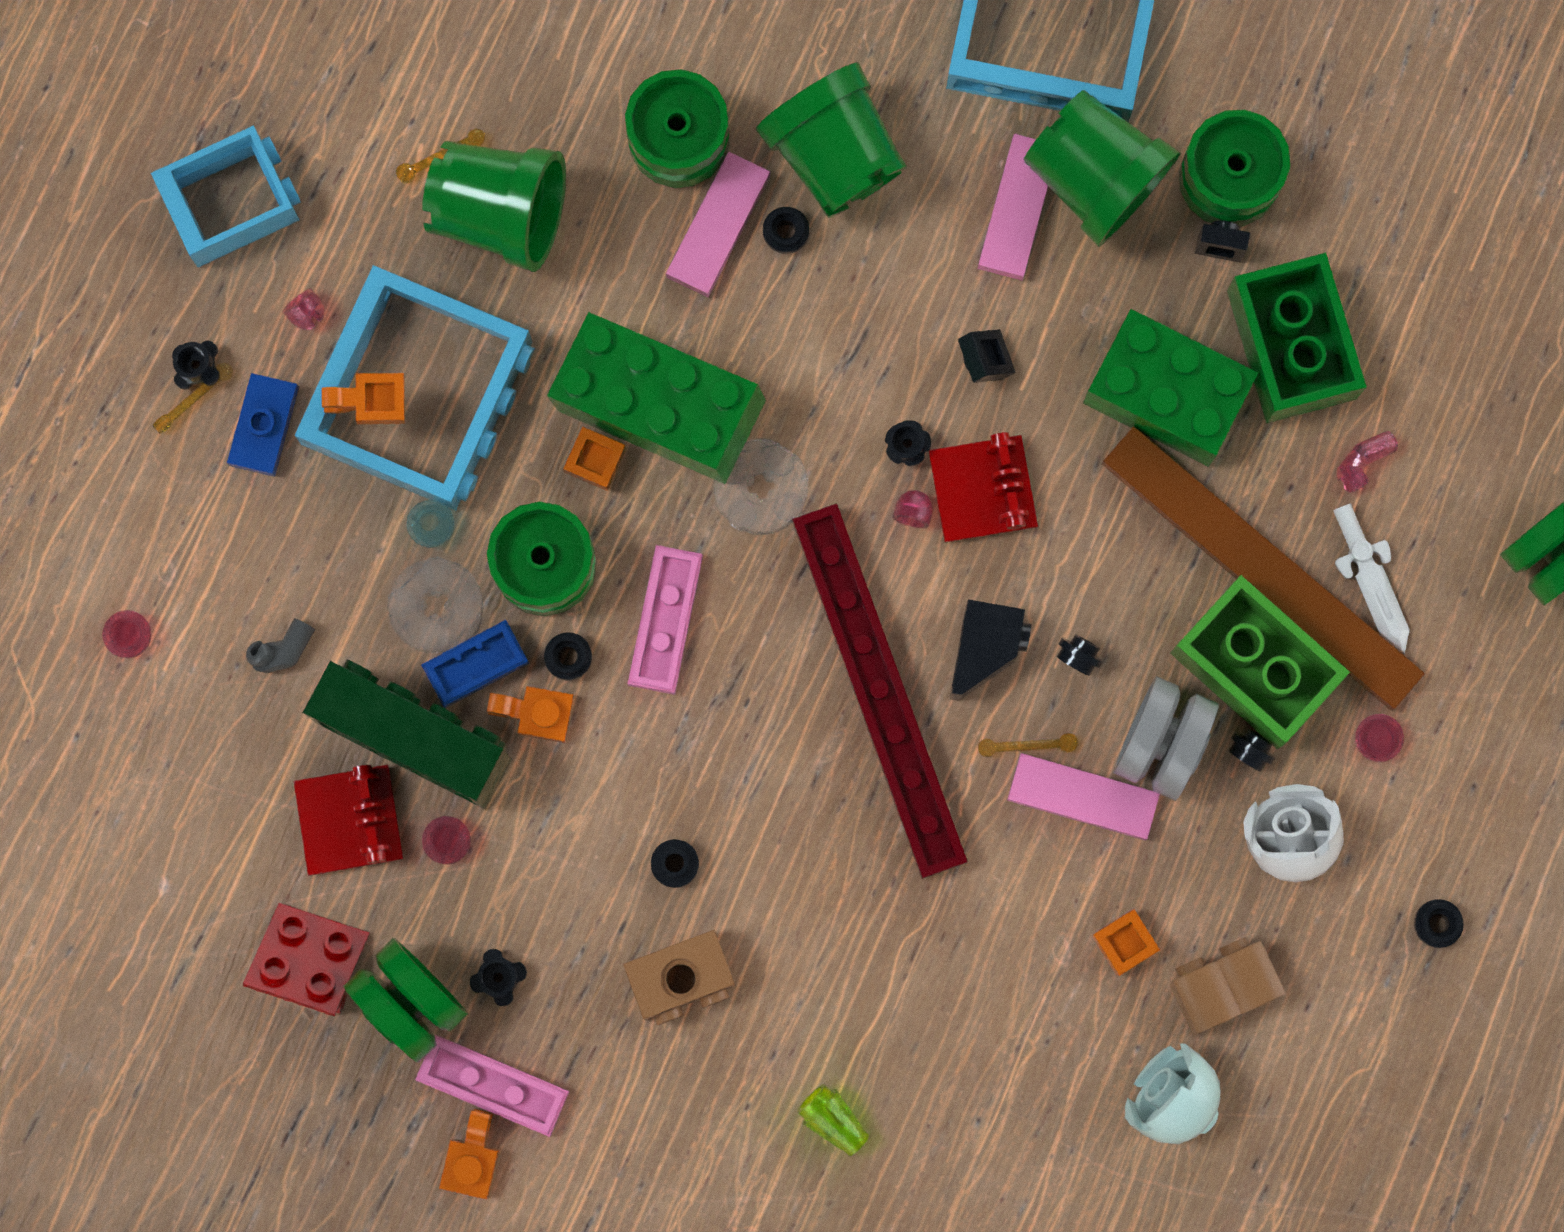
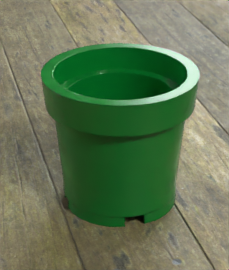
[756,62,907,218]
[1023,90,1181,247]
[422,141,566,272]

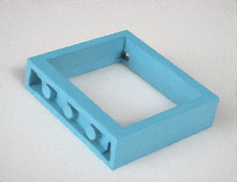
[946,0,1154,122]
[294,265,535,511]

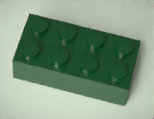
[302,659,512,810]

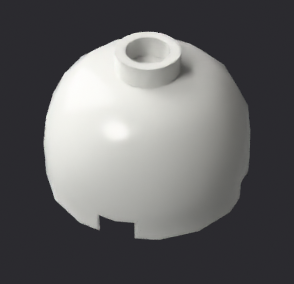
[1243,784,1344,883]

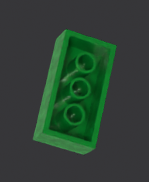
[547,312,766,484]

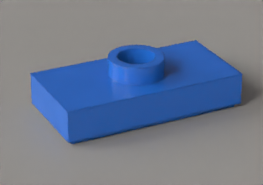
[227,373,299,477]
[421,620,529,708]

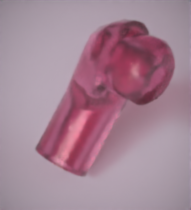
[1337,431,1398,493]

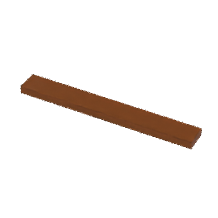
[1102,426,1425,711]

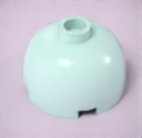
[1125,1043,1220,1144]

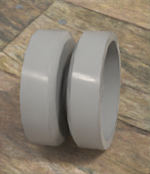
[1113,676,1219,801]

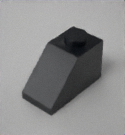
[950,599,1032,701]

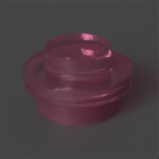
[102,610,152,658]
[1355,714,1404,762]
[422,816,471,865]

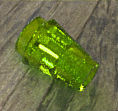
[797,1084,869,1156]

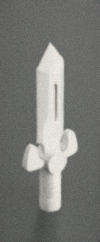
[1333,503,1410,654]

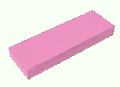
[977,134,1048,281]
[666,152,770,297]
[628,545,703,695]
[1007,753,1160,841]
[415,1035,570,1137]

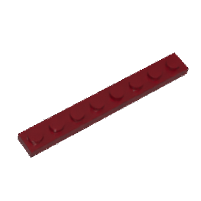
[792,503,968,879]

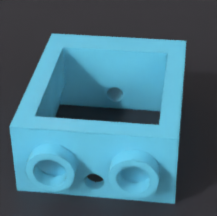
[151,125,301,267]

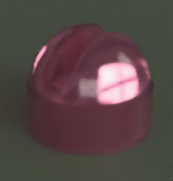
[282,288,325,330]
[892,490,933,528]

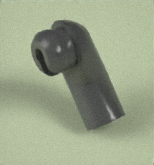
[246,618,315,673]

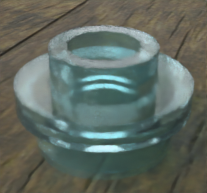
[407,500,455,548]

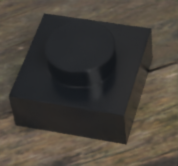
[1195,221,1250,263]
[957,329,1016,383]

